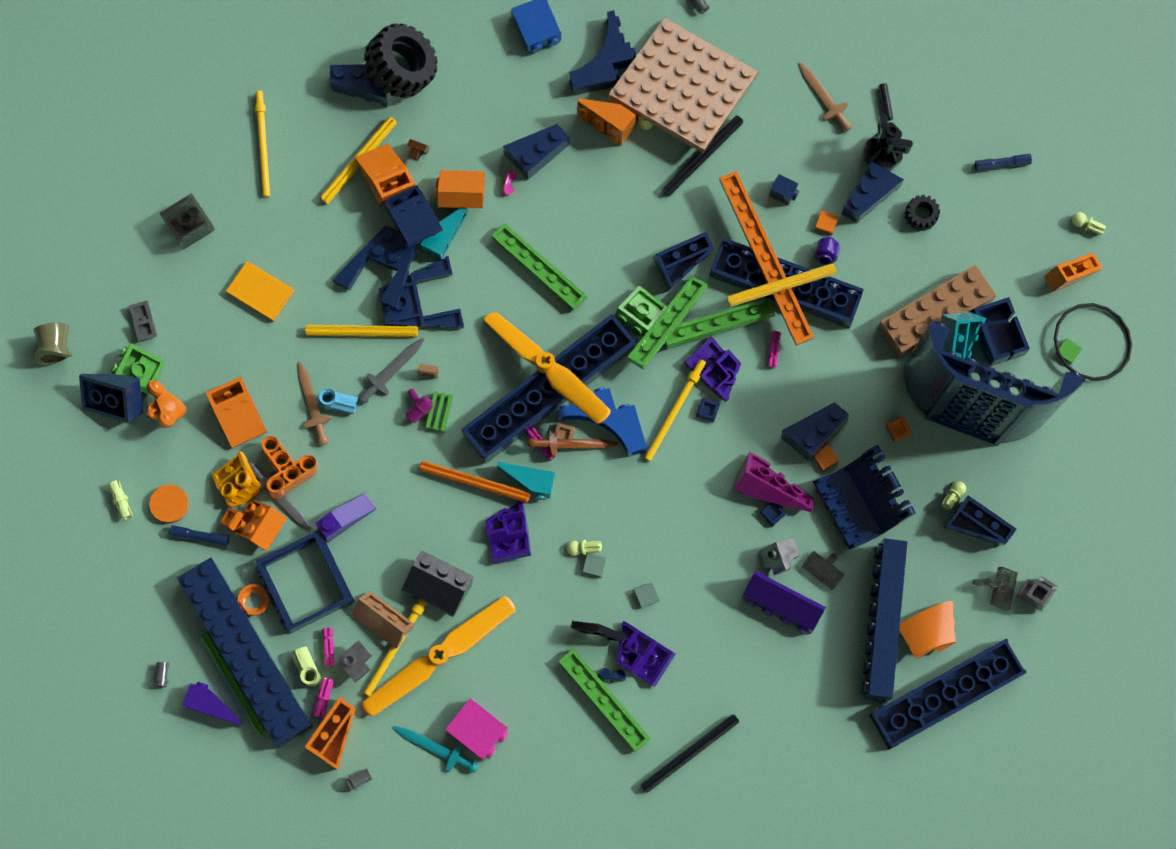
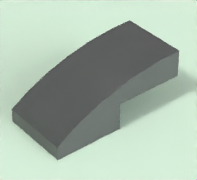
[129,300,157,341]

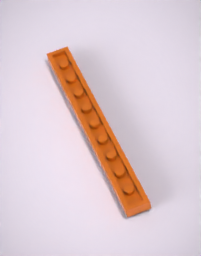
[719,171,814,346]

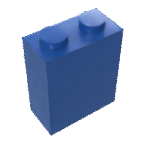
[511,0,562,53]

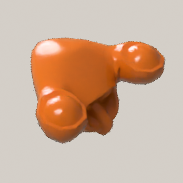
[146,380,187,428]

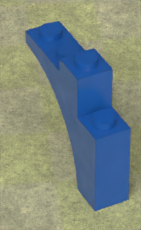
[556,387,647,457]

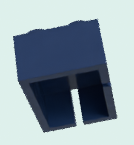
[972,297,1030,366]

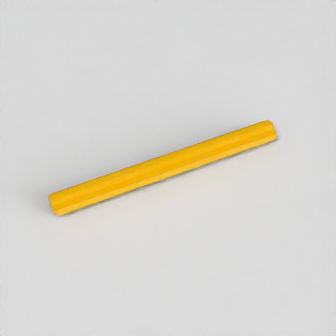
[320,117,397,204]
[727,264,836,307]
[305,325,418,337]

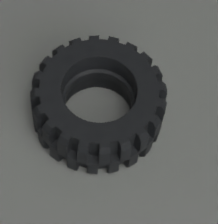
[364,23,438,98]

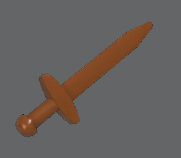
[528,430,618,457]

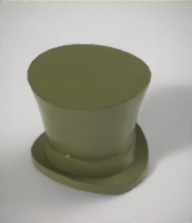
[33,322,72,365]

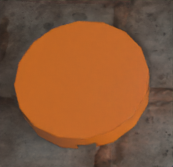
[149,484,189,523]

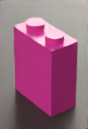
[445,698,509,761]

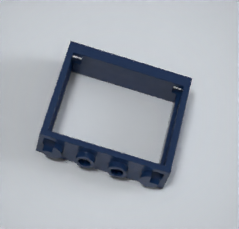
[255,530,355,633]

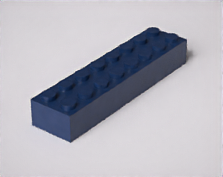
[861,538,908,702]

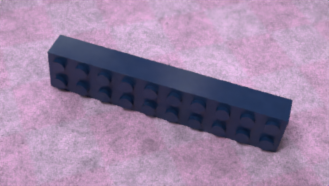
[461,314,636,464]
[177,557,313,748]

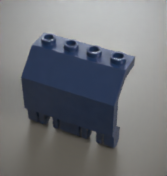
[813,445,916,550]

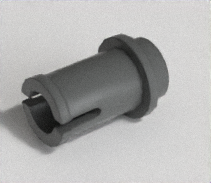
[689,0,710,14]
[153,662,169,687]
[346,768,373,790]

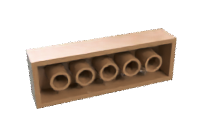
[878,265,996,358]

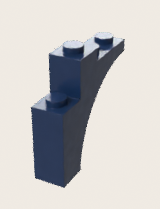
[569,10,636,96]

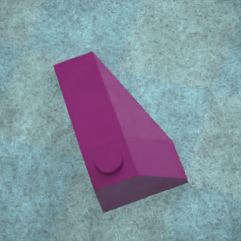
[734,452,814,512]

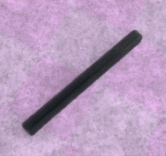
[663,115,743,196]
[641,714,739,793]

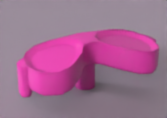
[502,170,517,195]

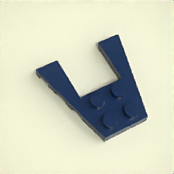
[332,226,418,310]
[379,256,464,329]

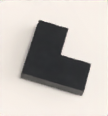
[571,621,626,642]

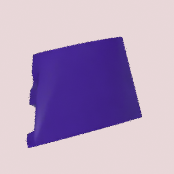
[683,337,741,402]
[486,500,531,564]
[617,621,676,687]

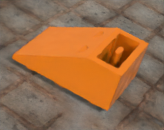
[577,98,636,146]
[354,144,415,206]
[205,376,267,448]

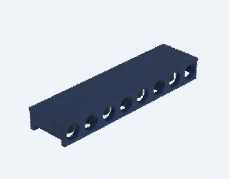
[709,238,864,328]
[869,638,1027,750]

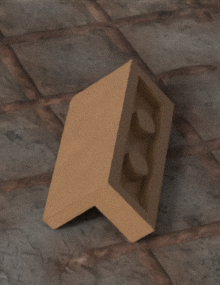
[352,591,415,649]

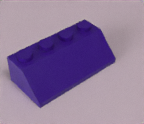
[742,570,826,634]

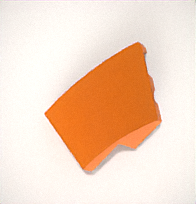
[899,600,956,659]

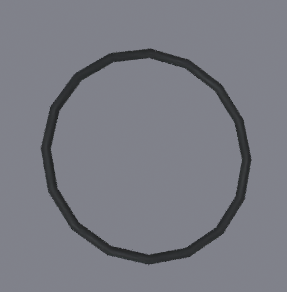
[1053,303,1132,381]

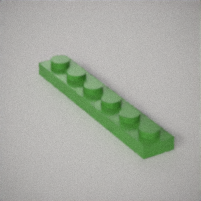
[492,223,587,311]
[628,276,707,370]
[665,297,775,349]
[558,648,651,753]

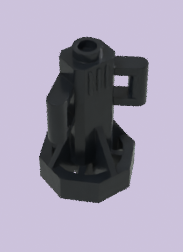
[864,113,913,171]

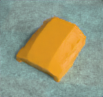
[212,451,261,507]

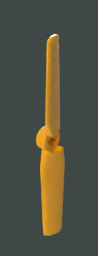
[483,312,611,424]
[362,596,516,716]

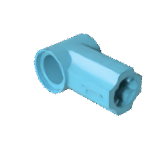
[319,388,358,414]

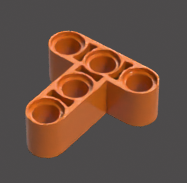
[261,436,318,499]

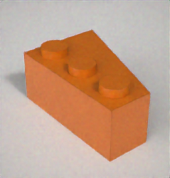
[304,697,356,770]

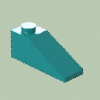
[420,208,468,260]
[497,461,555,500]

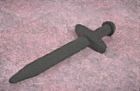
[358,338,424,404]
[249,462,311,530]

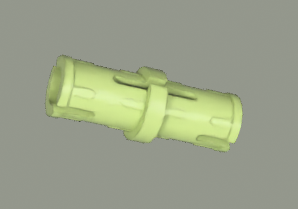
[108,480,133,520]

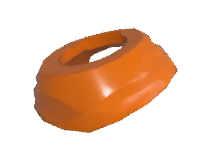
[238,584,269,615]

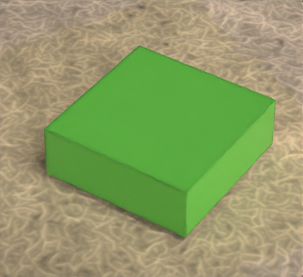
[1055,338,1082,365]

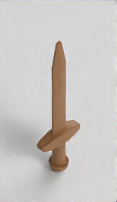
[799,62,852,132]
[298,362,332,446]

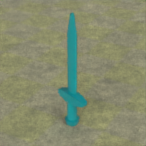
[393,726,479,773]

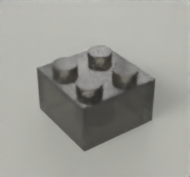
[159,193,215,250]

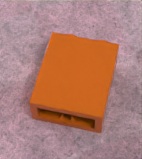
[434,170,485,208]

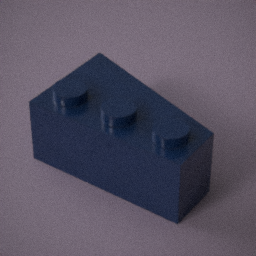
[330,64,388,107]
[503,124,570,180]
[841,161,904,223]
[653,231,714,292]
[781,402,849,462]
[944,495,1017,546]

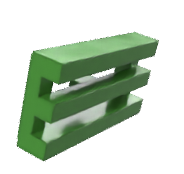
[426,391,453,433]

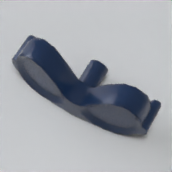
[598,668,626,683]

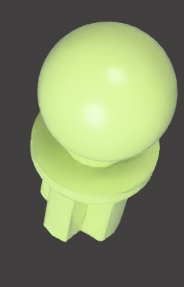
[1072,212,1106,235]
[942,481,966,510]
[567,540,602,556]

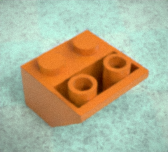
[231,499,287,551]

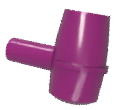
[406,389,433,423]

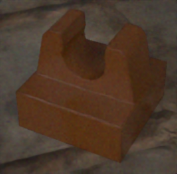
[407,139,430,160]

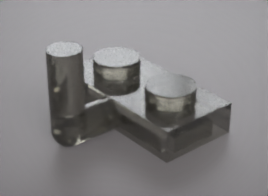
[801,547,845,590]
[972,567,1018,610]

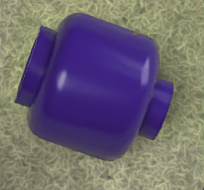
[814,237,840,265]

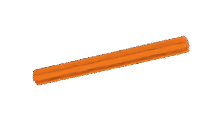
[419,461,530,503]

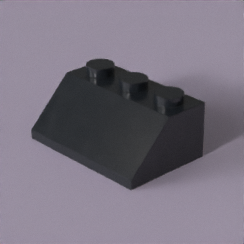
[401,550,474,617]

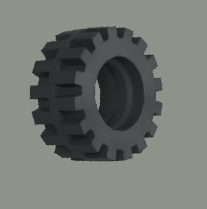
[905,195,940,231]

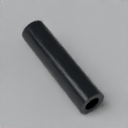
[878,83,894,121]

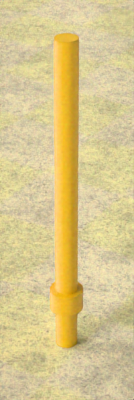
[254,90,270,198]
[644,359,706,461]
[363,600,426,696]

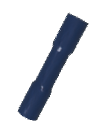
[974,153,1032,172]
[169,525,230,547]

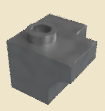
[759,538,800,575]
[1017,576,1058,612]
[336,640,372,683]

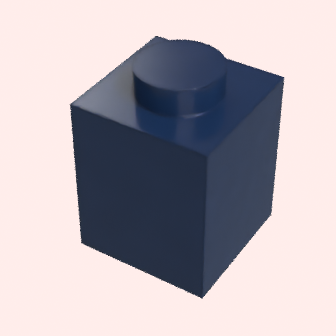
[769,174,799,205]

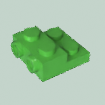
[614,286,667,337]
[110,344,166,395]

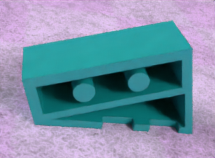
[941,312,986,359]

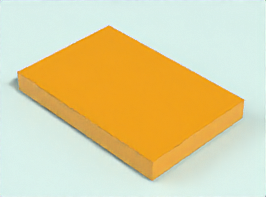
[226,261,295,322]

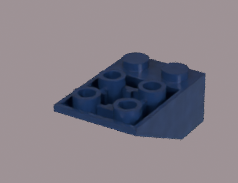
[384,185,443,247]

